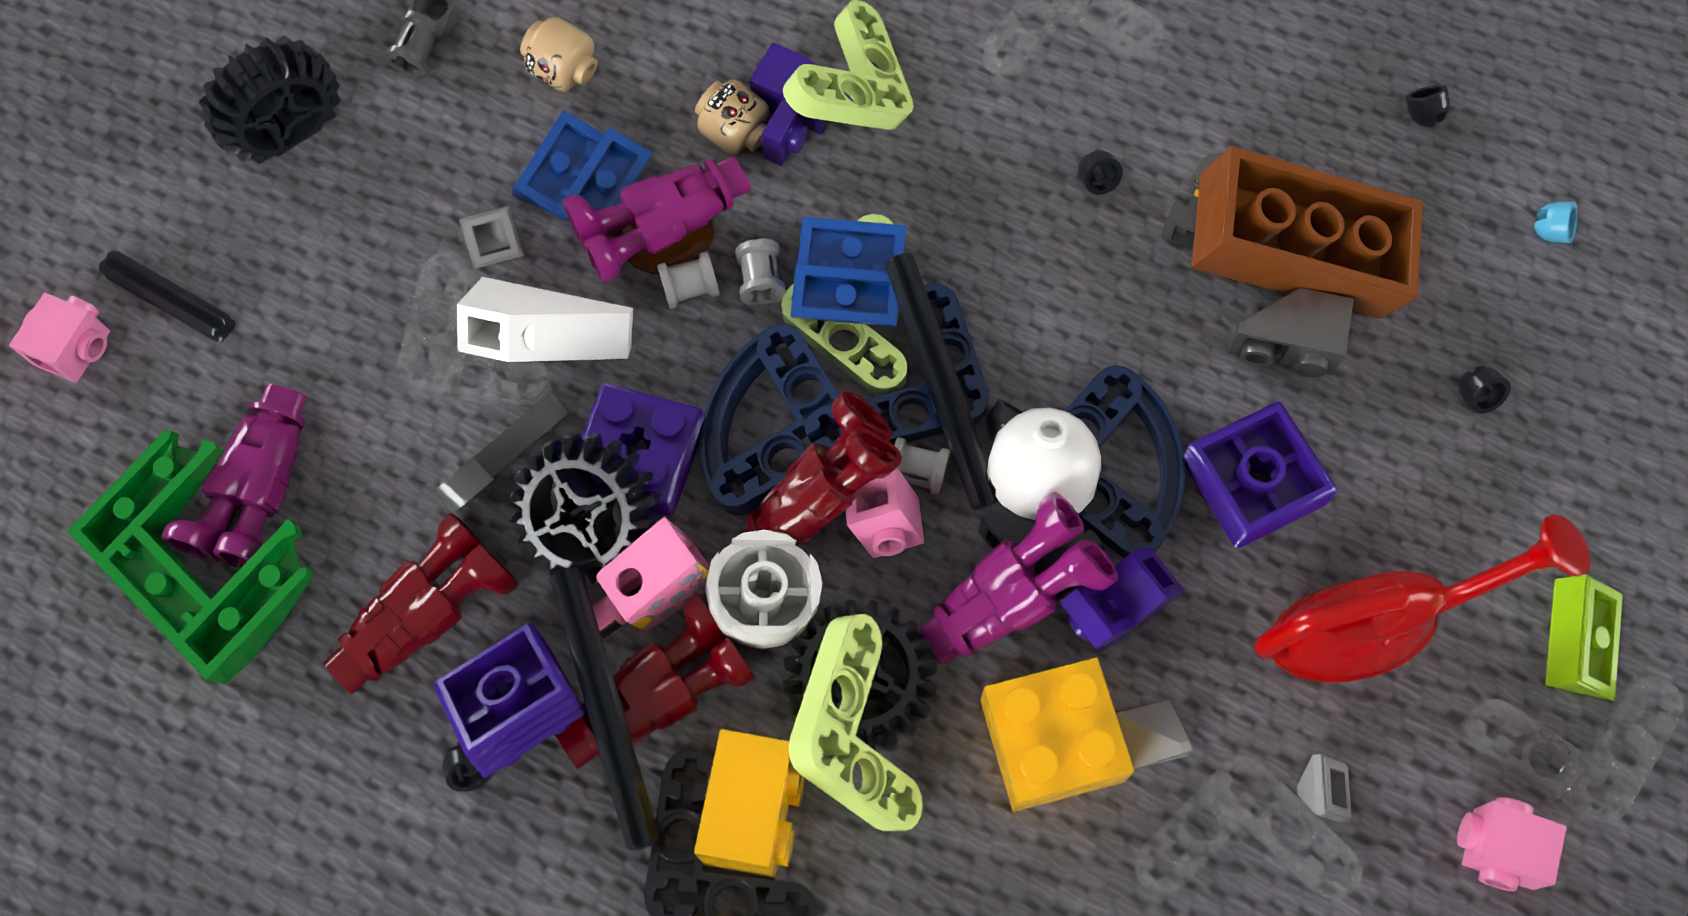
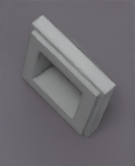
[459,206,524,269]
[1116,700,1193,769]

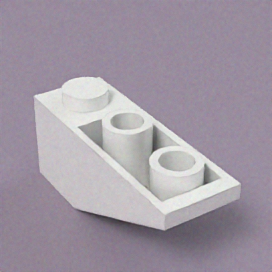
[457,277,633,362]

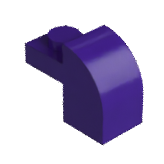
[749,42,827,166]
[1060,547,1185,653]

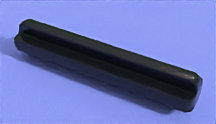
[99,251,235,342]

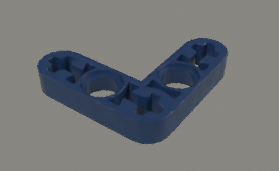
[838,283,989,445]

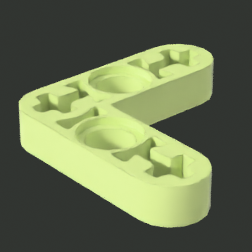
[783,0,914,130]
[781,214,907,396]
[789,614,923,831]

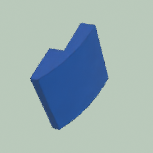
[512,110,653,222]
[791,216,907,327]

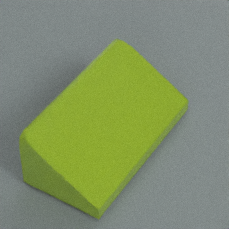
[1545,575,1623,701]

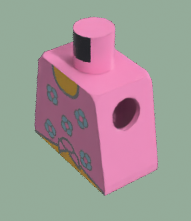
[593,517,710,639]

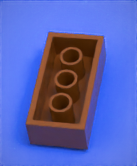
[1191,146,1423,319]

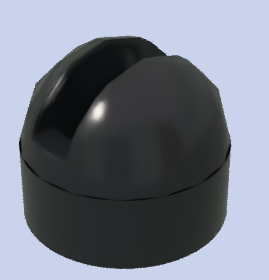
[1406,85,1450,127]
[1078,149,1123,195]
[1459,366,1511,414]
[987,399,1023,438]
[442,741,492,792]

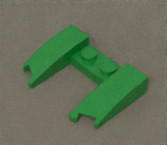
[67,429,314,684]

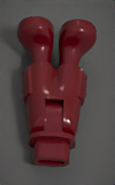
[741,390,902,545]
[323,513,520,695]
[555,593,755,769]

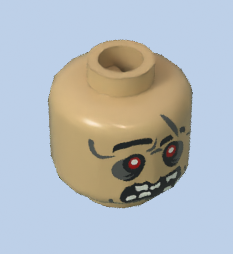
[520,17,598,92]
[694,80,769,155]

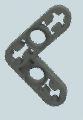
[430,391,570,514]

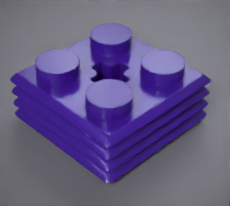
[581,383,704,516]
[1183,402,1338,548]
[433,623,585,777]

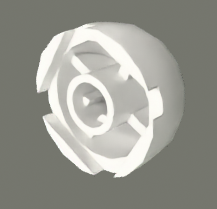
[987,408,1101,520]
[706,530,822,649]

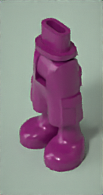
[562,156,751,283]
[161,384,307,568]
[920,492,1118,664]

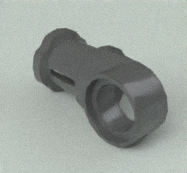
[384,0,460,77]

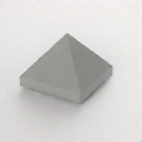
[1297,754,1352,822]

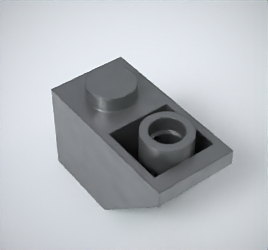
[1227,287,1354,378]

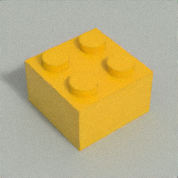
[980,657,1135,812]
[694,729,805,879]

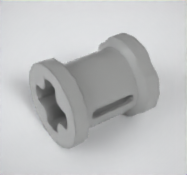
[735,238,787,306]
[657,251,720,310]
[894,437,951,497]

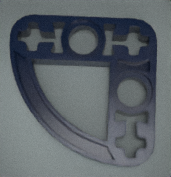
[700,324,842,515]
[1065,365,1186,558]

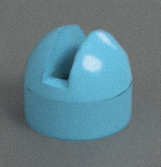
[1534,201,1577,243]

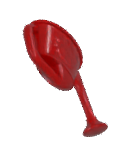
[1254,514,1591,683]

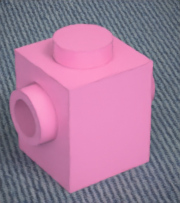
[9,292,110,383]
[846,467,925,558]
[1457,797,1567,891]

